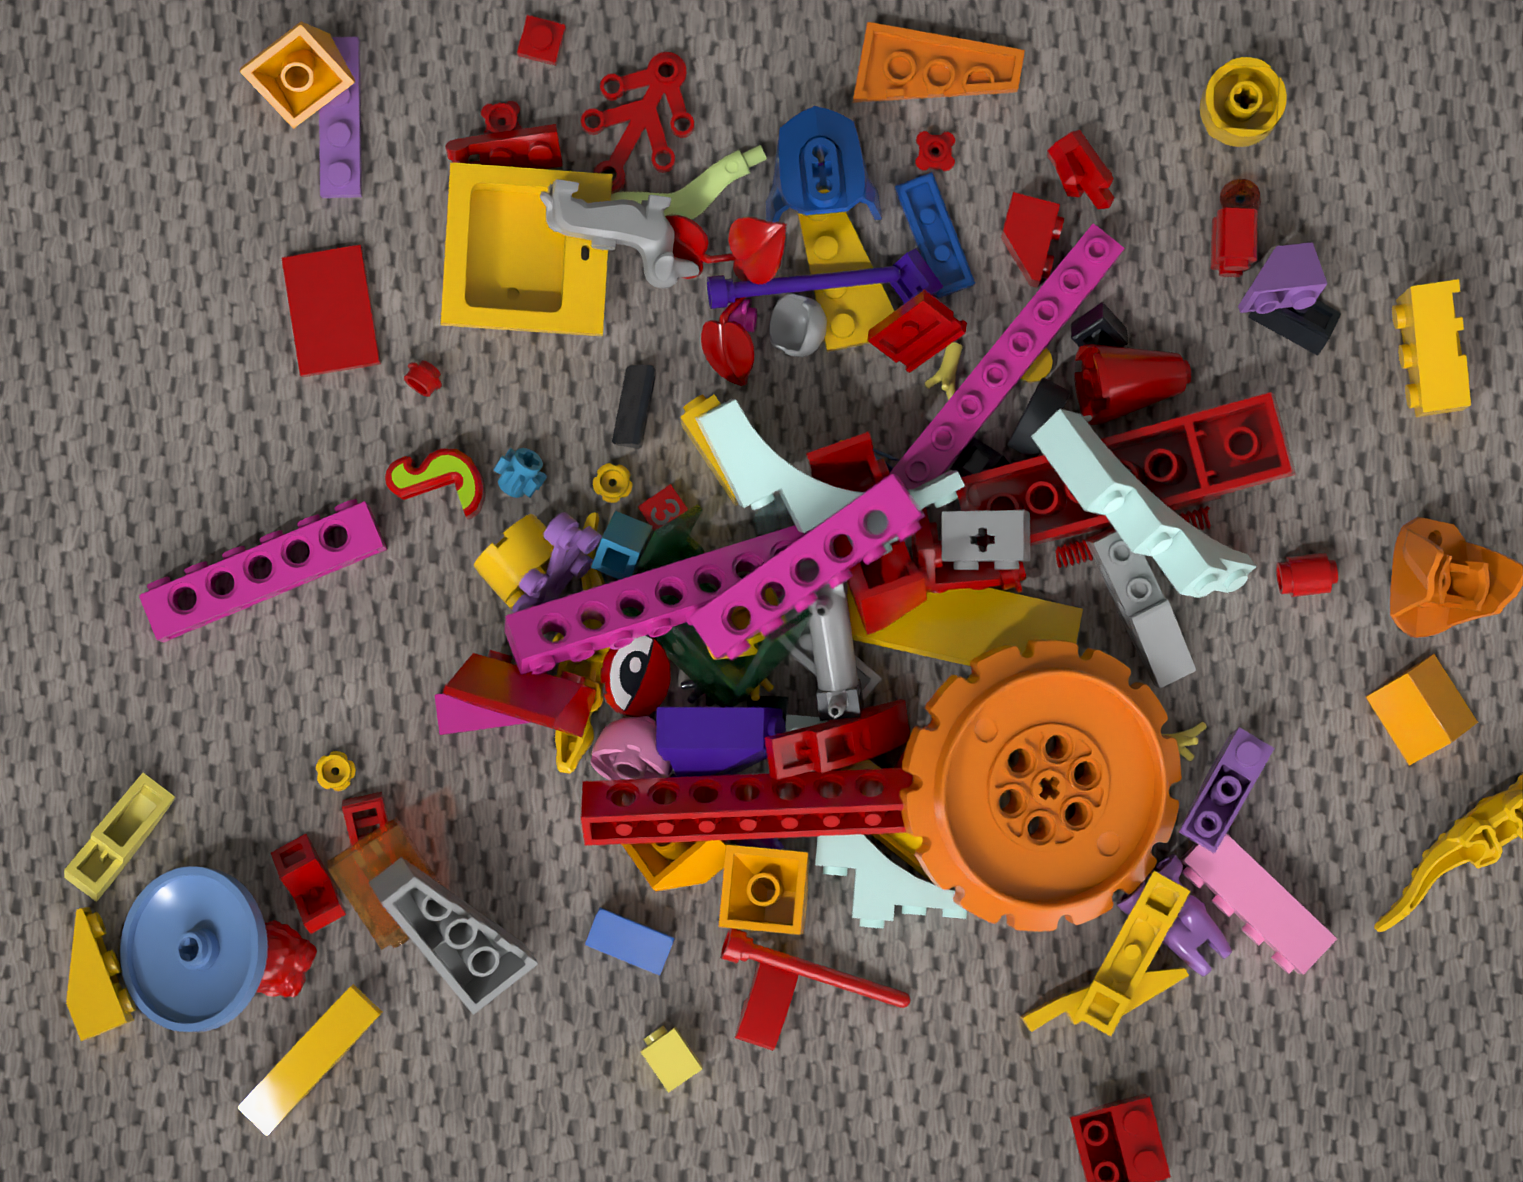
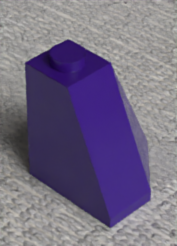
[656,707,786,778]

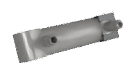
[800,556,864,721]

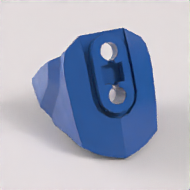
[766,106,882,222]

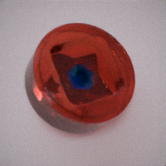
[1220,179,1261,211]

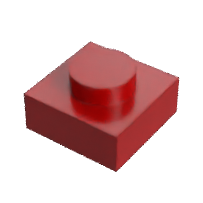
[517,15,566,66]

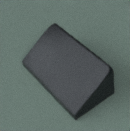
[1248,300,1342,355]
[612,365,657,449]

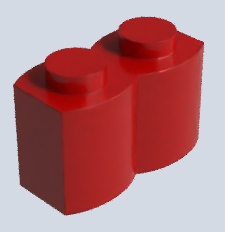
[1211,208,1258,277]

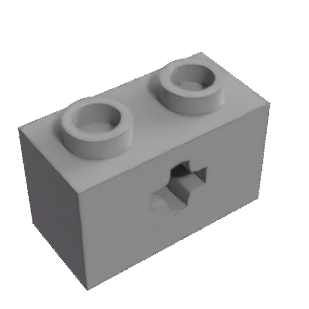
[942,510,1030,570]

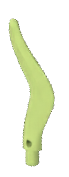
[611,145,767,219]

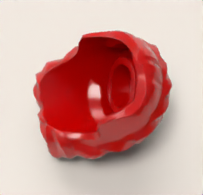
[256,920,317,997]

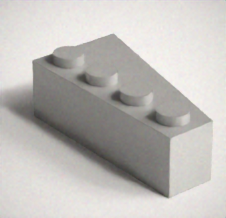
[369,857,539,1015]

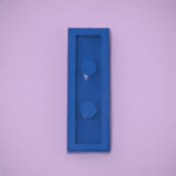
[894,172,975,299]

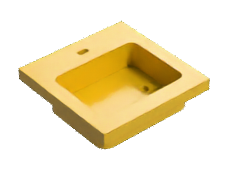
[440,162,612,336]

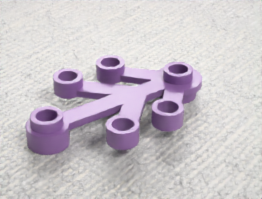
[512,512,601,613]

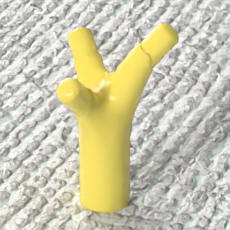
[925,342,963,400]
[1161,722,1207,761]

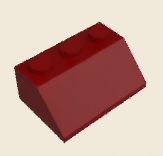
[443,650,597,737]

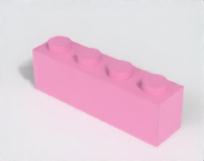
[1180,833,1337,975]

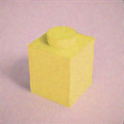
[641,1025,703,1093]

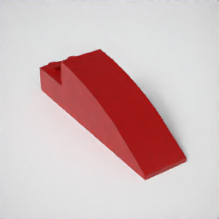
[956,392,1296,551]

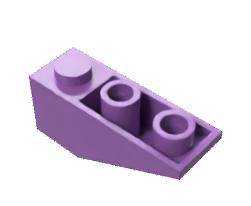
[1179,727,1275,853]

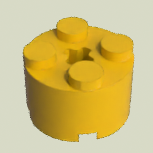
[1200,57,1287,147]
[473,514,567,610]

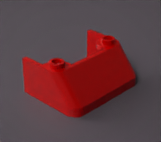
[806,432,932,635]

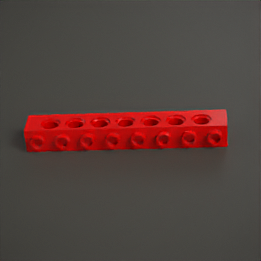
[581,768,913,846]

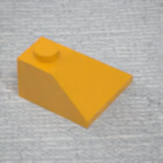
[621,840,728,891]
[718,845,809,935]

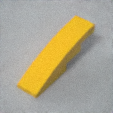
[1020,967,1189,1032]
[238,984,383,1136]

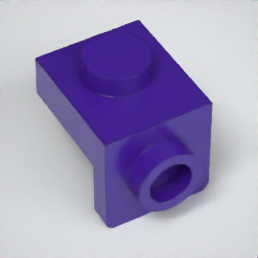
[890,248,943,305]

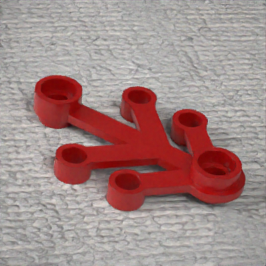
[581,52,695,193]

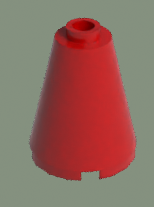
[1074,344,1191,425]

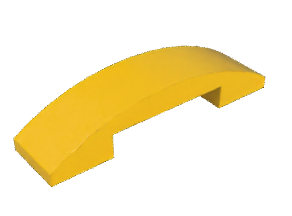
[1075,871,1191,1036]

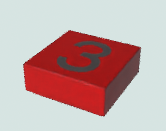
[637,484,694,541]

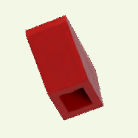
[1001,192,1065,288]

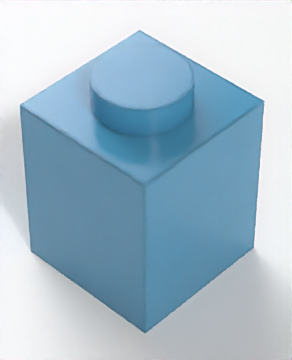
[591,511,653,580]

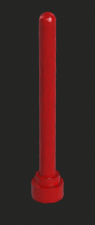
[720,928,911,1008]

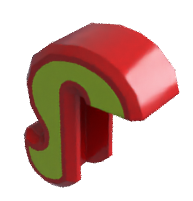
[385,448,486,520]

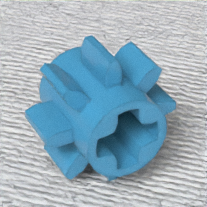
[494,448,547,498]

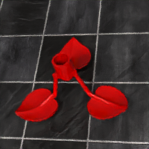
[665,214,787,386]

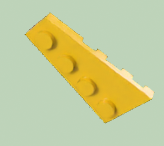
[797,189,894,352]

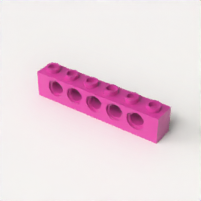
[688,474,925,660]
[139,499,388,643]

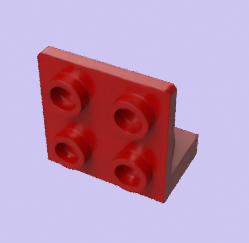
[911,507,1001,593]

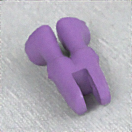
[1116,854,1232,977]

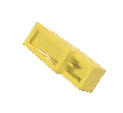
[64,773,175,902]

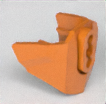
[1390,517,1523,638]

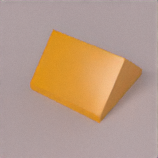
[240,21,355,129]
[1365,654,1478,765]

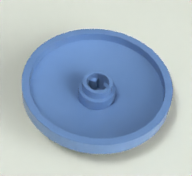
[120,867,267,1032]

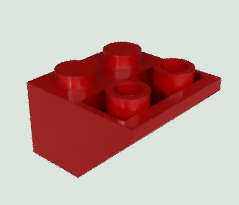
[1069,1094,1171,1182]

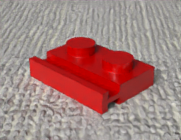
[867,289,967,373]

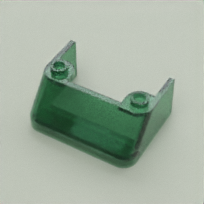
[623,505,813,707]

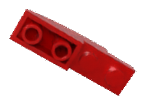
[765,699,910,780]

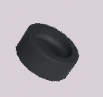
[1008,378,1071,458]

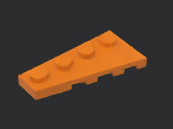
[853,22,1025,103]

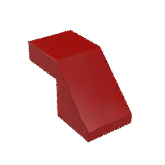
[270,834,347,934]

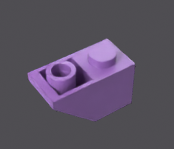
[1238,242,1328,314]

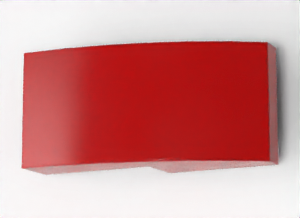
[734,962,799,1051]

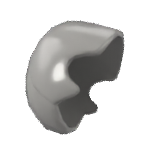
[769,293,827,357]

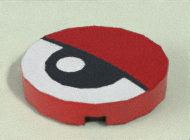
[600,636,671,717]

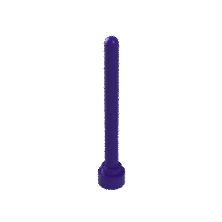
[707,266,901,309]

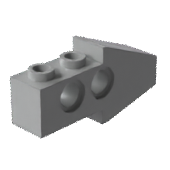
[1085,526,1197,688]

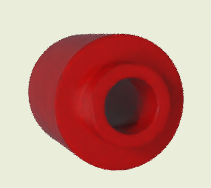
[1276,553,1338,597]

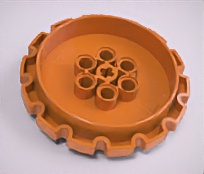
[900,639,1181,932]

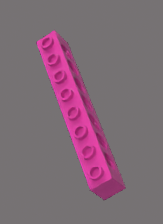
[889,223,1125,490]
[505,525,814,675]

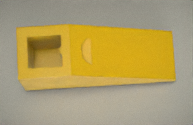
[66,907,136,1041]

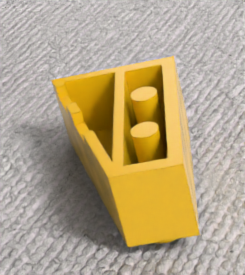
[1392,279,1471,417]

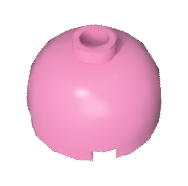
[590,716,672,780]

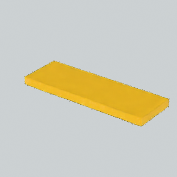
[847,583,1083,666]

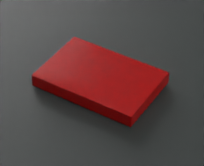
[281,244,381,377]

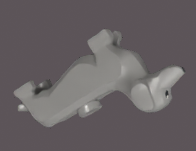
[540,179,699,289]

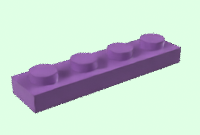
[319,37,362,198]

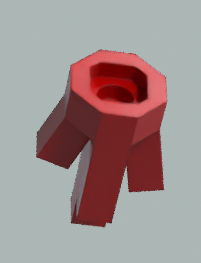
[1047,129,1115,209]

